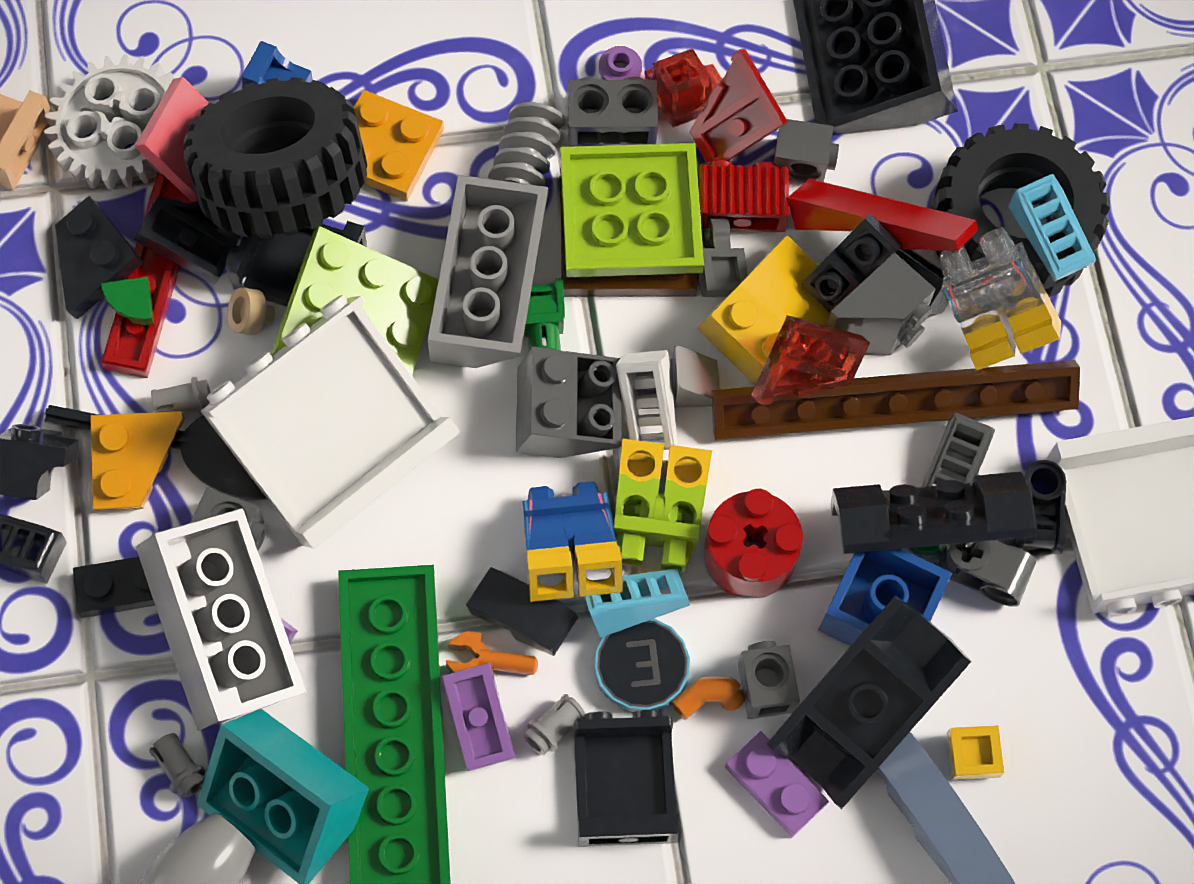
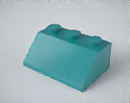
[196,709,369,884]

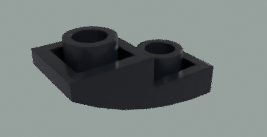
[801,213,903,313]
[466,567,578,656]

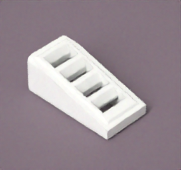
[616,350,677,450]

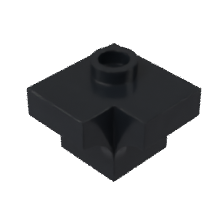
[0,424,79,500]

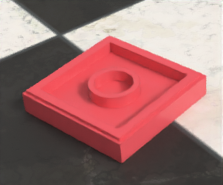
[135,77,209,203]

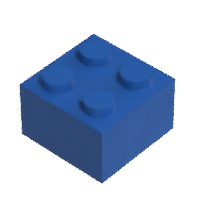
[818,549,953,646]

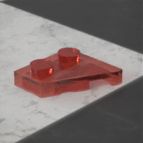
[751,315,870,405]

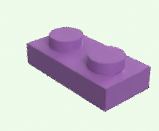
[442,663,516,771]
[725,731,829,838]

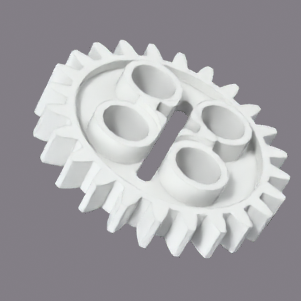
[44,54,175,191]

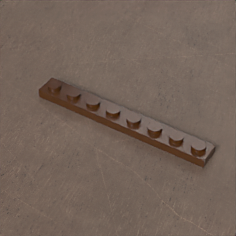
[711,360,1080,440]

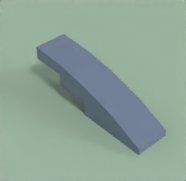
[876,732,1015,884]

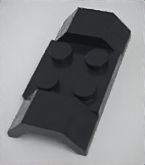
[831,471,1037,554]
[766,596,971,810]

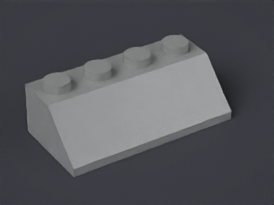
[428,175,548,368]
[135,508,306,731]

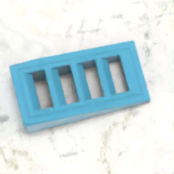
[1008,174,1096,281]
[585,568,690,638]

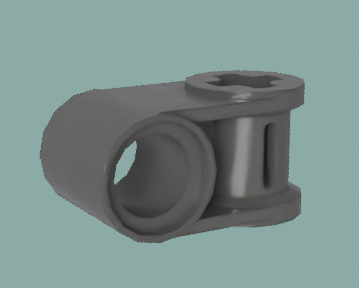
[939,540,1036,607]

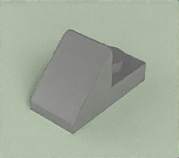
[636,346,720,409]

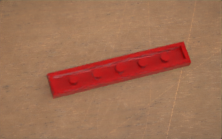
[101,172,192,378]

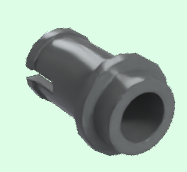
[149,733,206,799]

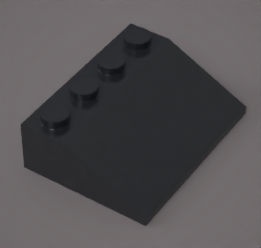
[793,0,958,135]

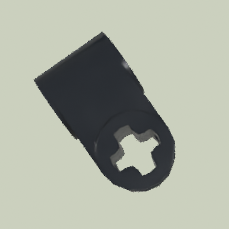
[1011,460,1067,554]

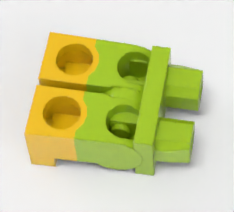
[614,439,712,573]

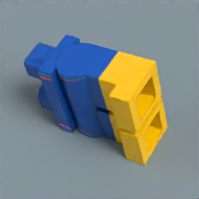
[522,481,623,602]

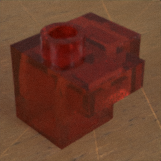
[644,48,722,128]

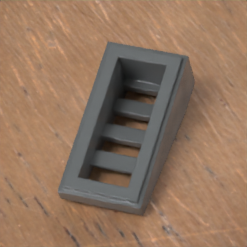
[921,412,996,487]

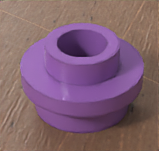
[599,46,642,80]

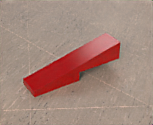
[787,178,978,251]

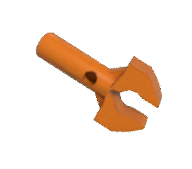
[445,631,538,675]

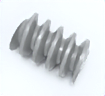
[488,102,566,187]

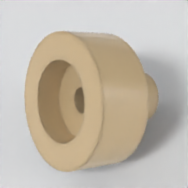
[227,287,275,335]

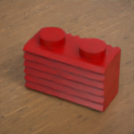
[698,160,789,232]

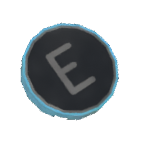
[594,619,690,713]

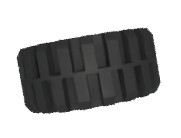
[183,77,368,239]
[930,123,1110,302]

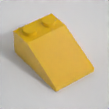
[697,235,830,386]

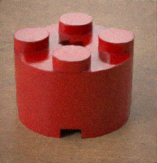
[704,488,804,598]

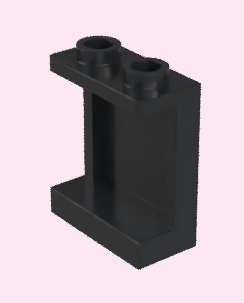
[225,220,367,307]
[574,710,680,847]

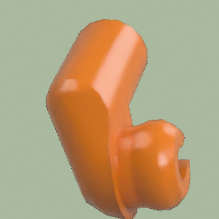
[670,676,745,720]

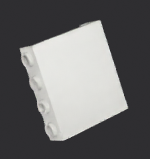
[201,294,460,549]
[1047,417,1194,617]

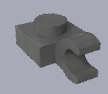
[699,219,748,297]

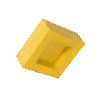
[947,725,1004,780]

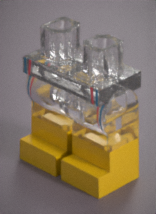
[939,227,1061,371]

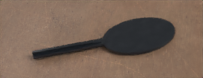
[44,405,268,500]

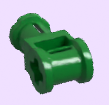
[524,278,565,351]

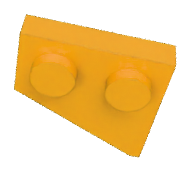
[91,411,185,511]

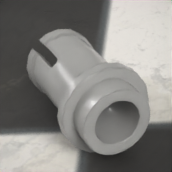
[151,377,211,414]
[524,694,586,756]

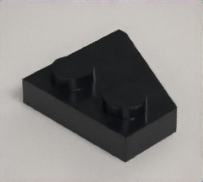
[55,196,144,320]
[133,197,241,285]

